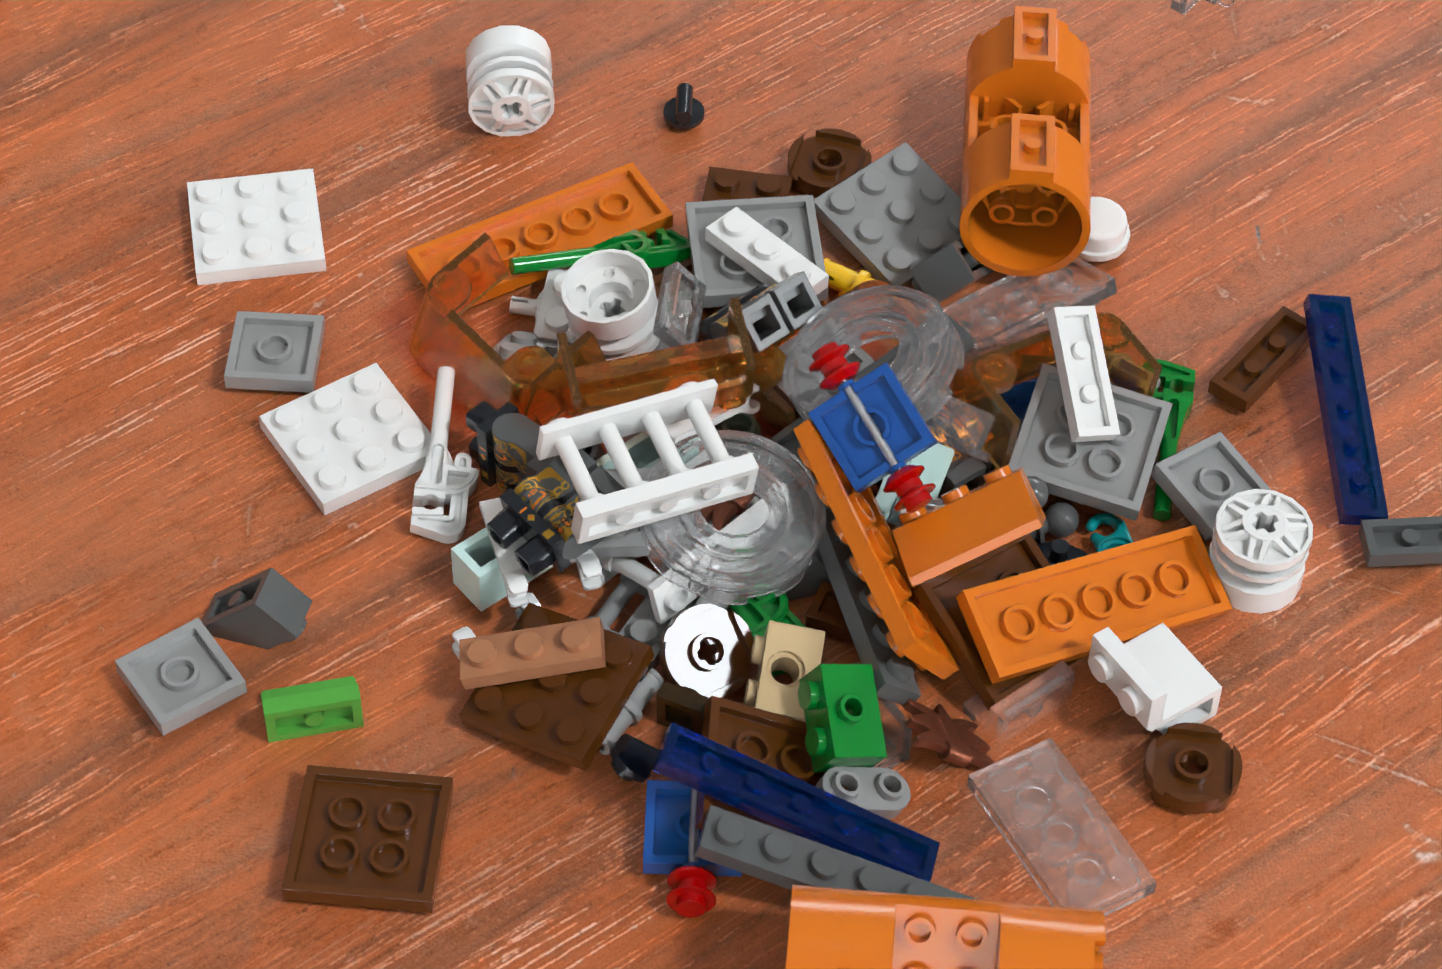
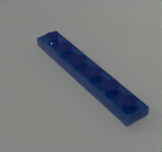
[1303,294,1389,525]
[653,722,940,882]

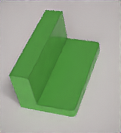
[261,676,364,743]

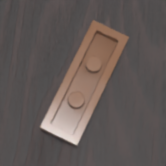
[459,617,606,690]

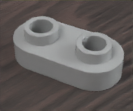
[815,766,911,820]

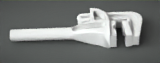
[410,366,479,544]

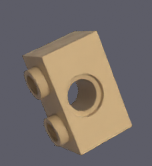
[743,620,826,722]

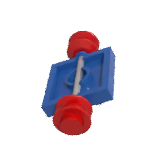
[808,342,938,514]
[643,736,742,918]

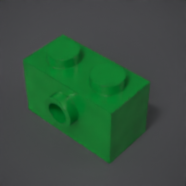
[798,664,887,773]

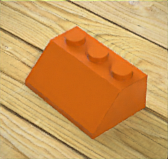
[892,464,1046,587]

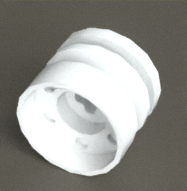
[465,26,555,136]
[561,249,663,369]
[1208,489,1313,614]

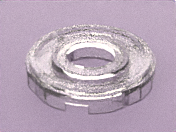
[783,285,964,422]
[637,430,826,605]

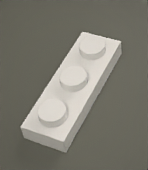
[705,207,829,295]
[1047,305,1120,442]

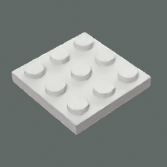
[187,169,326,285]
[259,363,431,516]

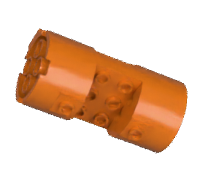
[959,6,1091,276]
[786,884,1106,969]

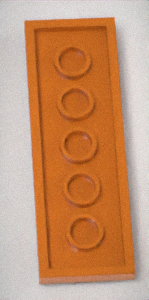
[406,162,673,317]
[793,419,959,680]
[955,525,1232,684]

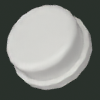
[1077,197,1130,262]

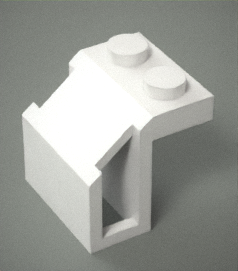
[1088,623,1222,734]

